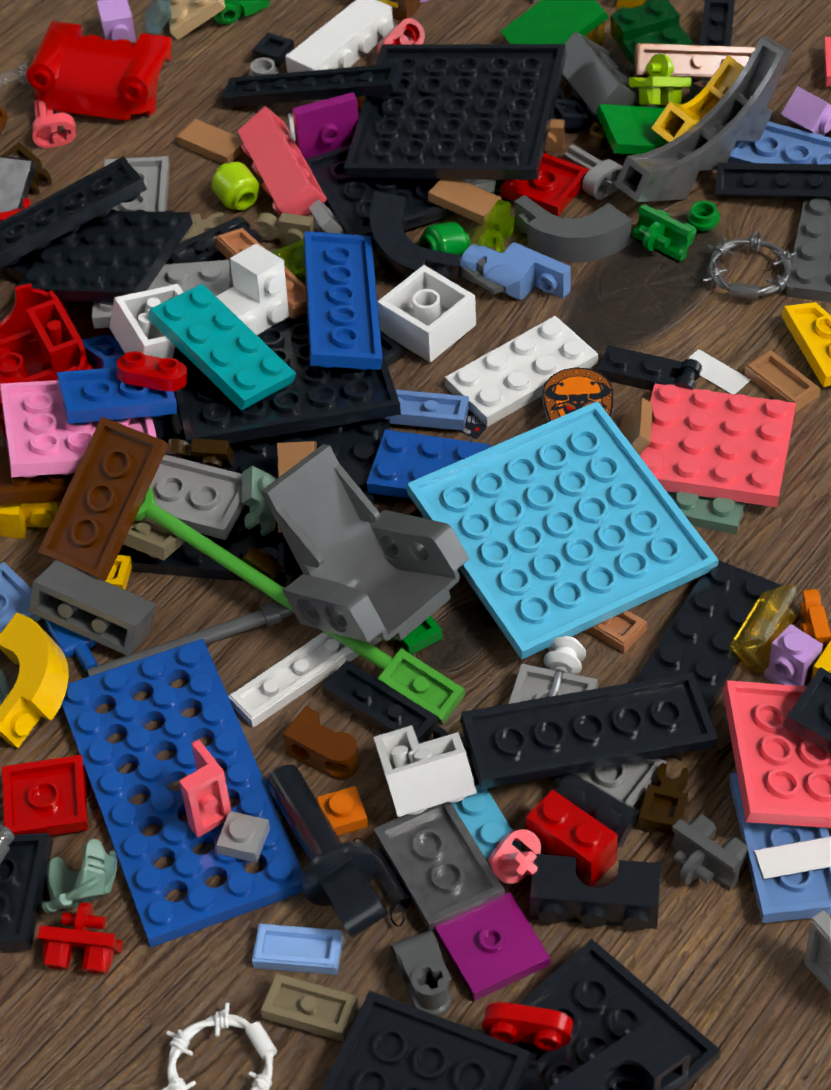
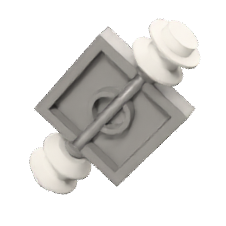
[509,636,598,704]

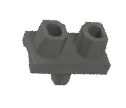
[670,814,748,891]

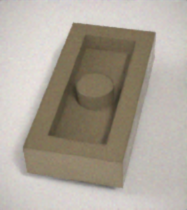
[123,517,184,560]
[261,973,359,1042]

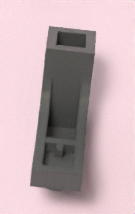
[514,195,632,263]

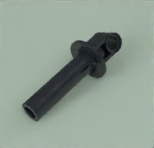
[266,765,389,938]

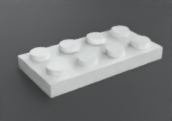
[445,316,598,427]

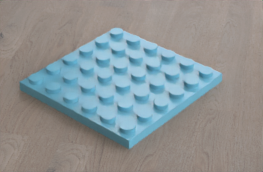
[407,401,719,660]

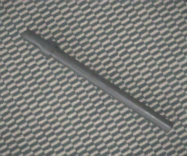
[87,601,295,676]

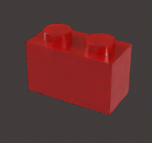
[526,789,618,887]

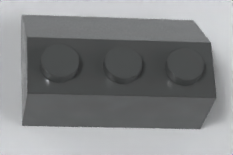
[561,31,657,121]

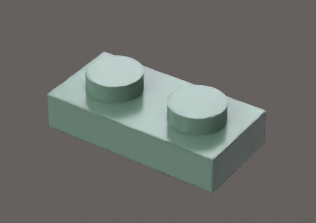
[670,492,745,535]

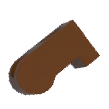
[283,706,359,779]

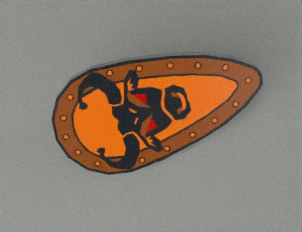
[542,367,614,422]

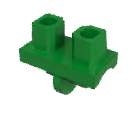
[632,204,697,261]

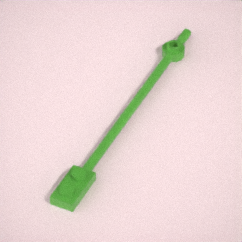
[134,487,466,725]

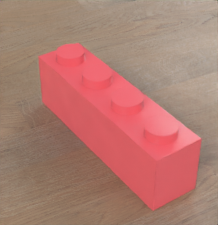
[238,106,327,216]

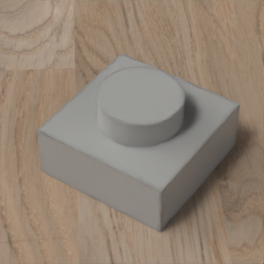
[309,199,344,234]
[216,811,270,863]

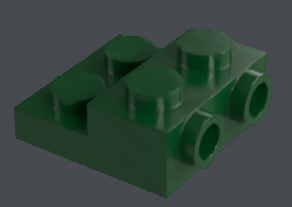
[610,0,693,67]

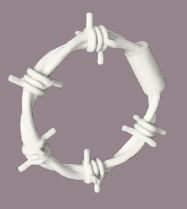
[162,1003,277,1090]

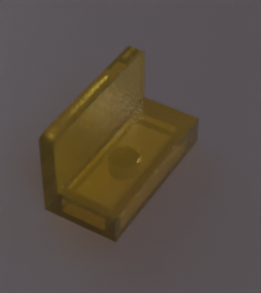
[730,584,798,673]

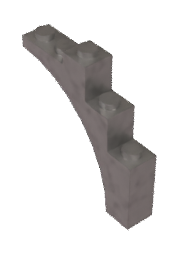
[615,36,792,202]

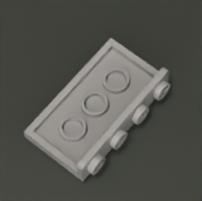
[92,260,232,328]

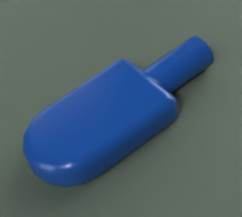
[44,619,98,674]

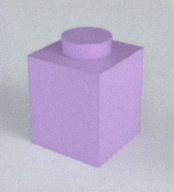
[97,0,136,42]
[781,86,831,136]

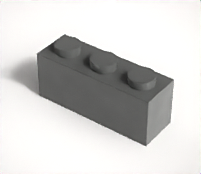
[28,560,157,656]

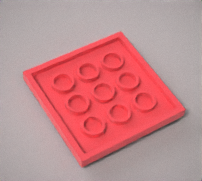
[639,384,796,507]
[722,680,831,828]

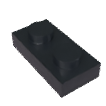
[556,773,640,847]

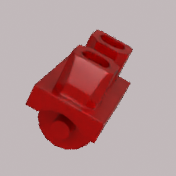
[37,902,123,975]

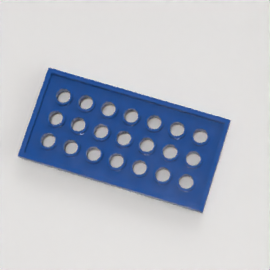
[61,638,303,948]

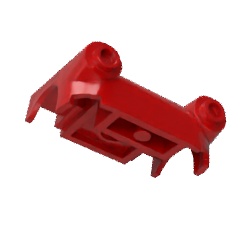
[26,21,171,120]
[0,283,98,438]

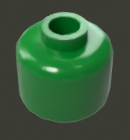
[418,222,470,258]

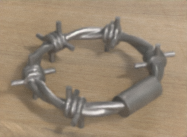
[703,231,797,300]

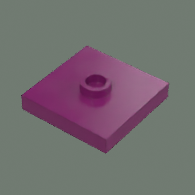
[292,92,359,159]
[435,892,550,1001]

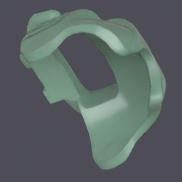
[42,839,117,914]

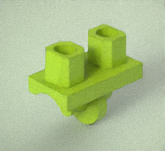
[629,54,691,106]

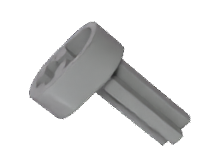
[564,145,623,200]

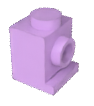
[763,624,823,686]

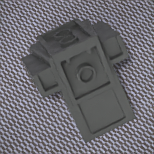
[261,444,470,643]

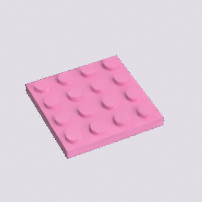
[0,380,161,478]

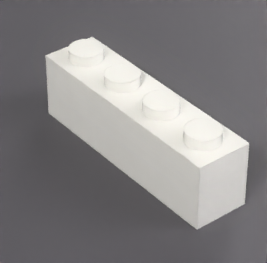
[286,0,394,73]

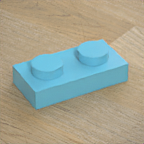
[452,785,522,862]

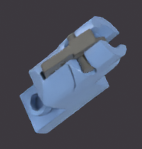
[460,242,571,300]

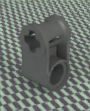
[390,930,452,1017]

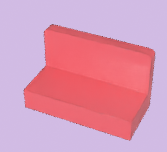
[179,739,231,838]

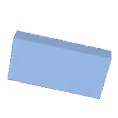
[252,924,343,975]

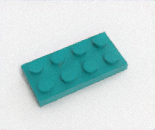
[147,283,296,410]

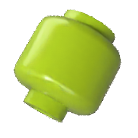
[211,162,259,210]

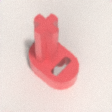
[32,100,76,148]
[488,829,541,884]

